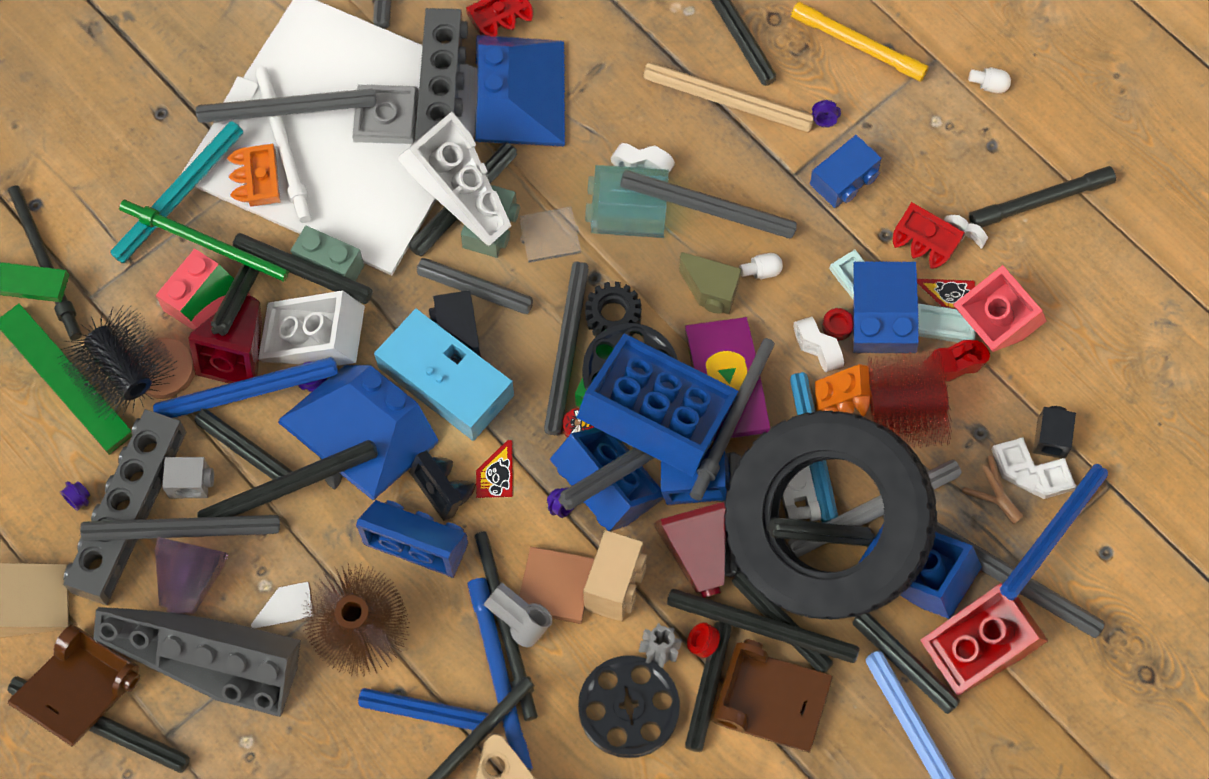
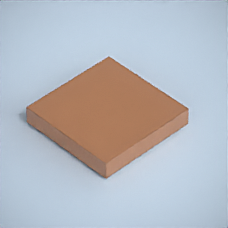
[519,546,594,624]

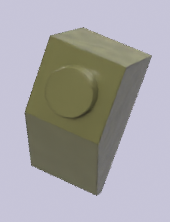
[679,252,741,314]

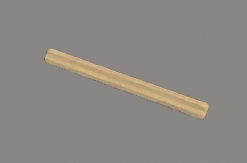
[644,62,814,132]

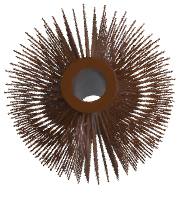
[301,563,410,677]

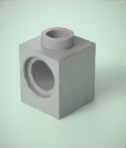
[162,457,214,499]

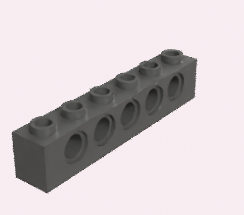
[415,8,468,142]
[63,409,187,606]

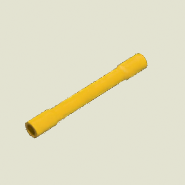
[791,1,929,82]

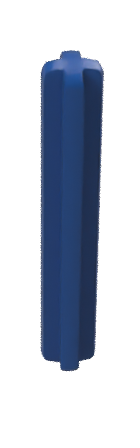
[358,688,488,730]

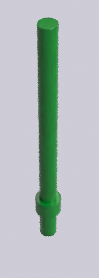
[119,199,289,282]

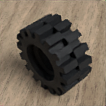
[585,281,642,337]

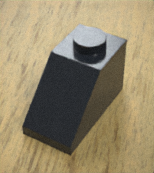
[429,290,481,357]

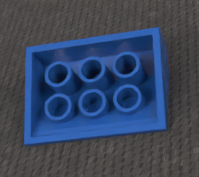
[576,333,738,477]

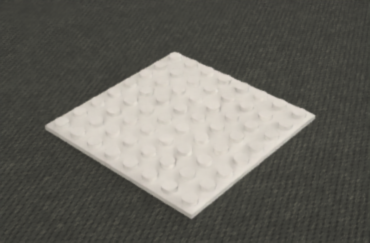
[181,0,477,275]

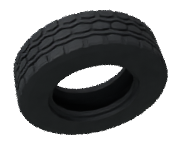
[724,411,937,620]

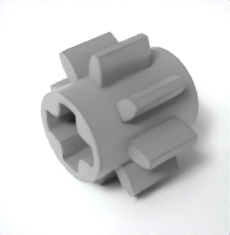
[639,623,682,668]

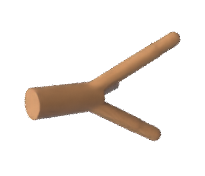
[962,455,1023,524]

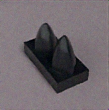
[409,450,476,521]

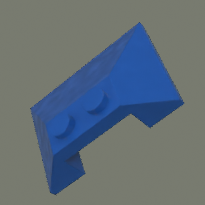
[475,35,565,147]
[278,365,438,500]

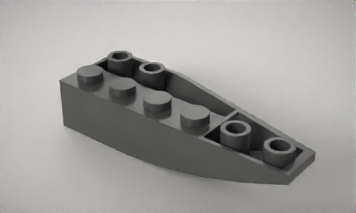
[93,607,301,717]

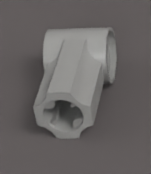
[484,582,552,647]

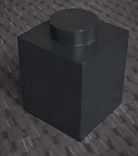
[1033,406,1076,459]

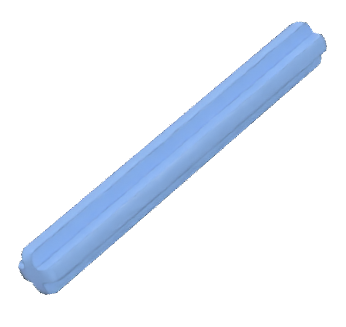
[865,651,955,779]

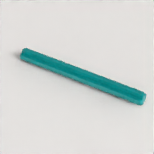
[110,121,244,263]

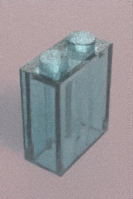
[585,165,669,238]

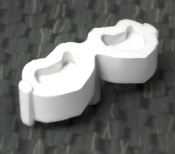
[944,215,988,249]

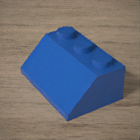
[550,427,664,532]
[356,500,468,578]

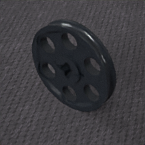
[582,323,678,391]
[578,656,680,758]

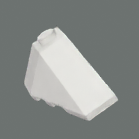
[397,112,511,246]

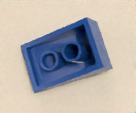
[853,262,919,353]
[859,523,982,619]

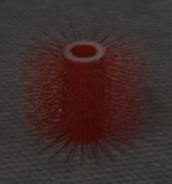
[867,350,952,449]

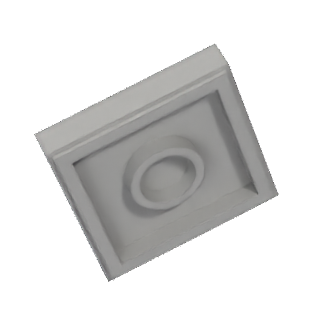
[352,85,418,144]

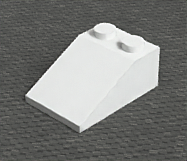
[258,291,365,366]

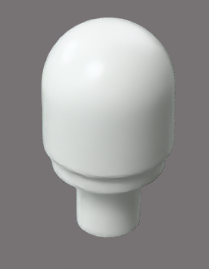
[968,67,1011,93]
[739,253,783,279]

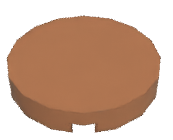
[135,338,195,399]

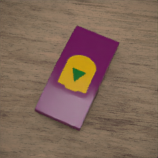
[685,317,770,441]

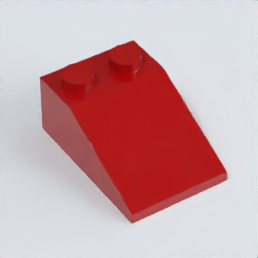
[920,583,1048,696]

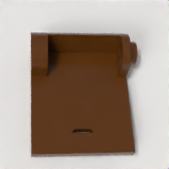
[8,624,140,747]
[712,639,833,753]

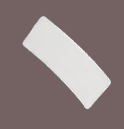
[217,77,258,126]

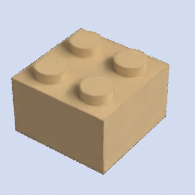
[583,530,647,622]

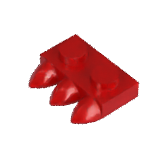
[466,0,533,37]
[893,202,965,269]

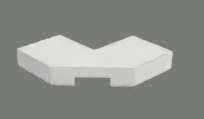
[991,437,1076,499]

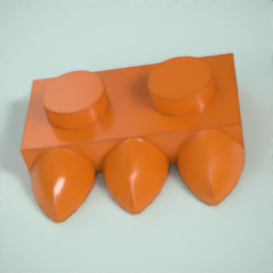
[227,143,281,207]
[815,364,870,417]

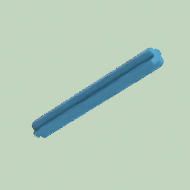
[790,372,838,523]

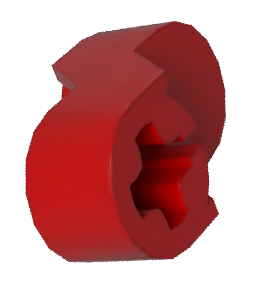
[923,340,990,382]

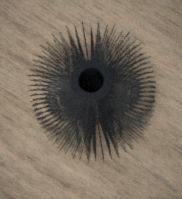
[57,306,178,420]

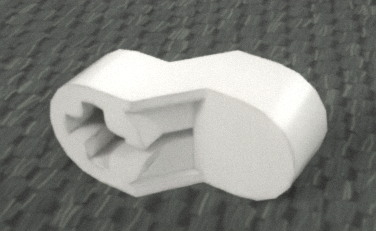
[610,143,675,179]
[794,317,844,372]

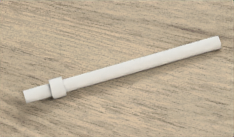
[255,66,311,223]

